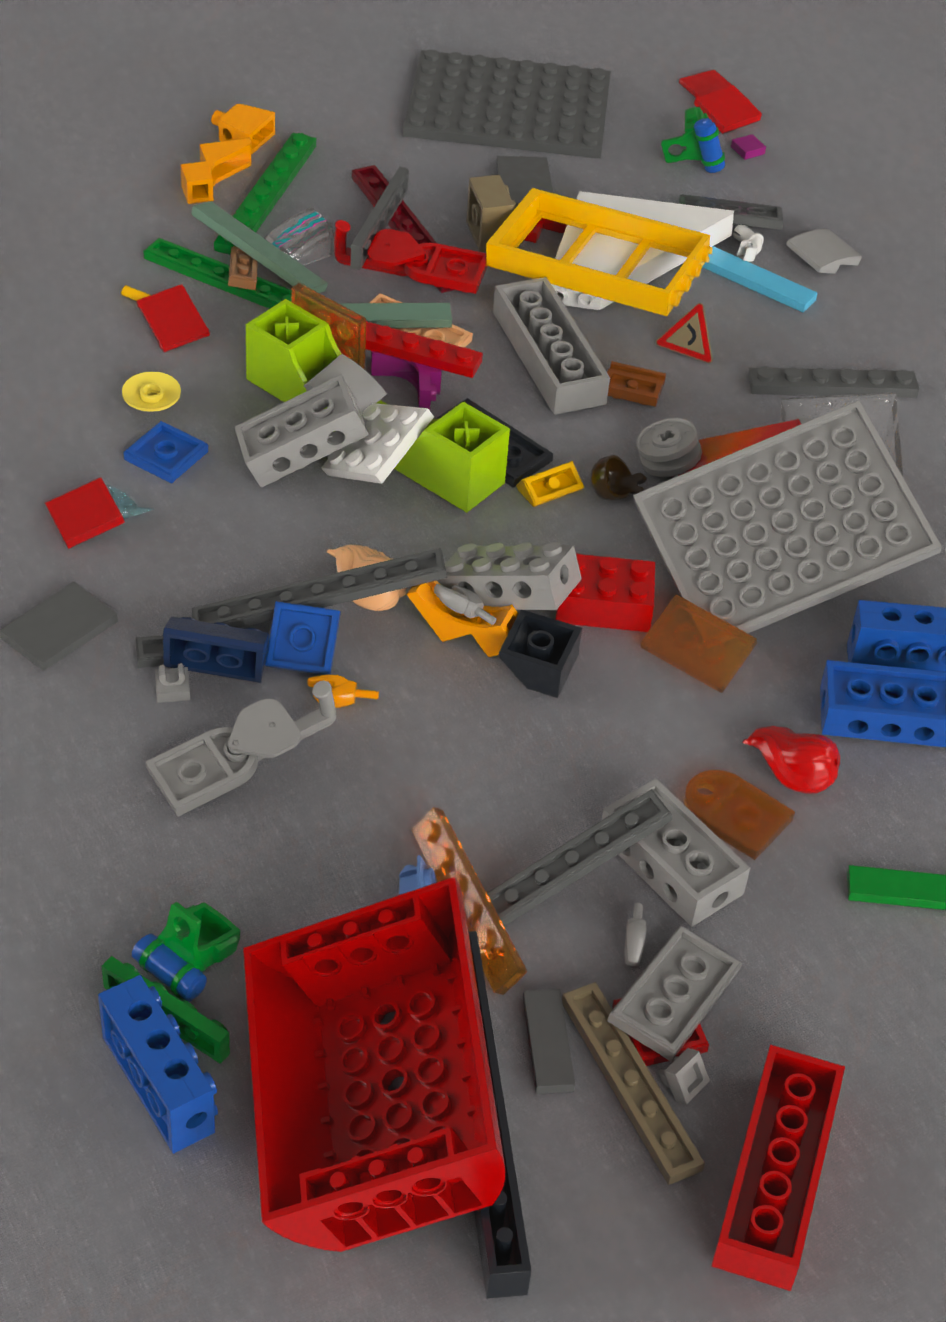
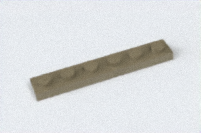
[562,982,705,1185]

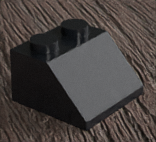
[499,610,582,698]

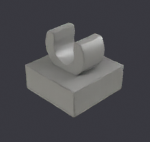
[155,663,191,703]
[658,1048,710,1105]

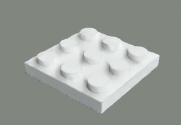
[321,403,434,484]

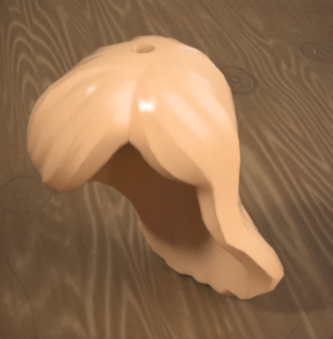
[327,544,407,611]

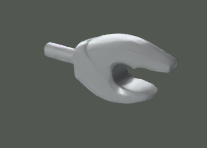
[434,584,497,625]
[624,903,646,967]

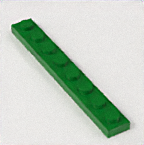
[214,132,316,255]

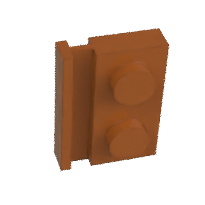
[607,361,666,407]

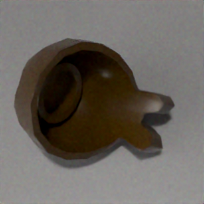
[591,455,647,500]

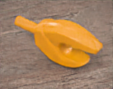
[307,674,379,708]

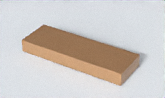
[228,246,258,290]

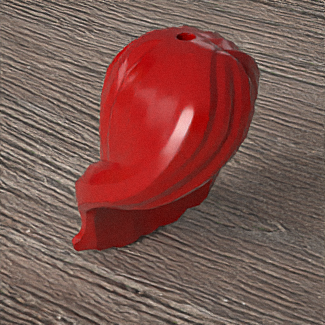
[742,726,840,794]

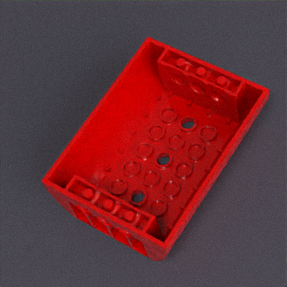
[243,876,506,1252]

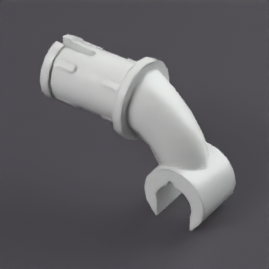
[733,225,764,262]

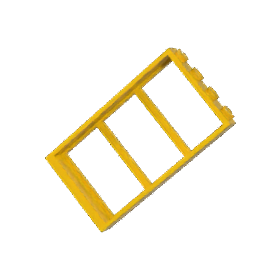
[486,188,712,316]

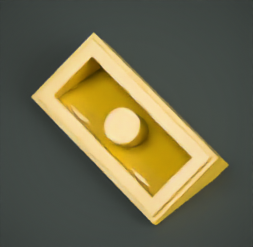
[516,461,585,507]

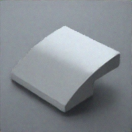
[786,229,862,274]
[304,354,387,415]

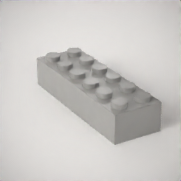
[493,277,610,415]

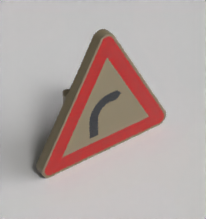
[656,303,713,364]

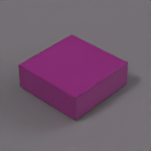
[731,134,766,160]

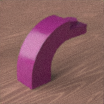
[371,351,442,410]

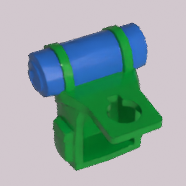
[661,107,725,173]
[132,902,241,1002]

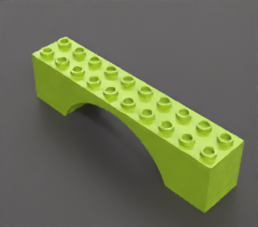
[245,299,510,513]

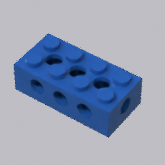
[847,600,946,672]
[820,660,946,747]
[98,975,218,1154]

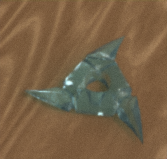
[107,484,154,518]

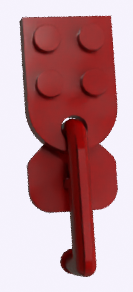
[334,220,488,294]

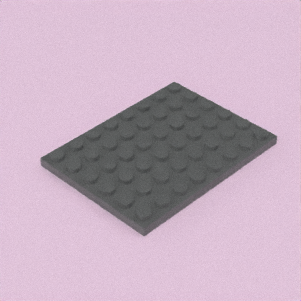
[403,50,611,159]

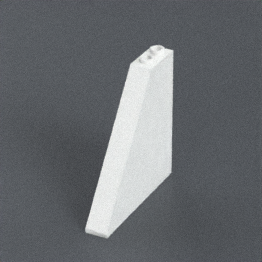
[551,191,734,310]

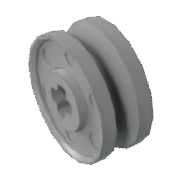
[636,418,702,477]

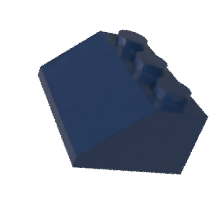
[163,616,269,683]

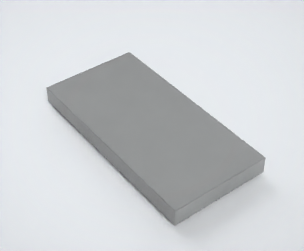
[607,926,742,1061]

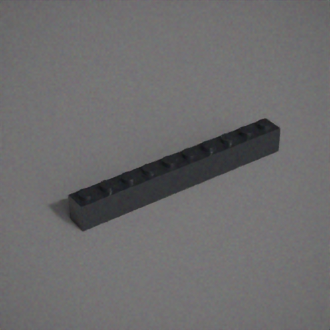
[468,931,531,1299]

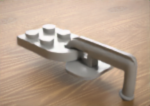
[145,680,337,817]

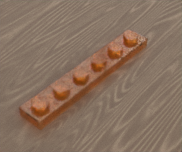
[411,807,528,995]

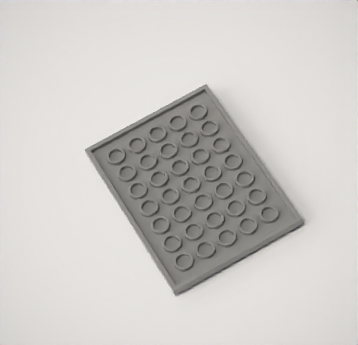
[633,400,942,651]

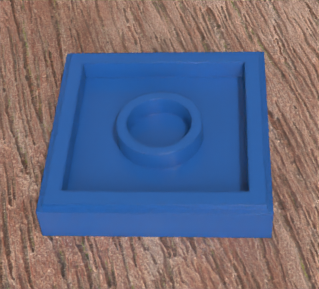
[124,421,208,484]
[265,601,341,675]

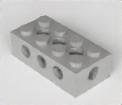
[235,374,369,487]
[437,542,582,610]
[601,778,750,927]

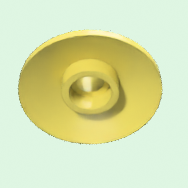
[122,372,181,412]

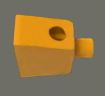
[211,104,275,155]

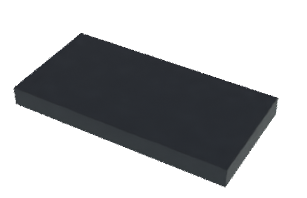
[435,398,553,488]

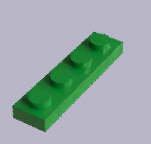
[102,956,230,1064]

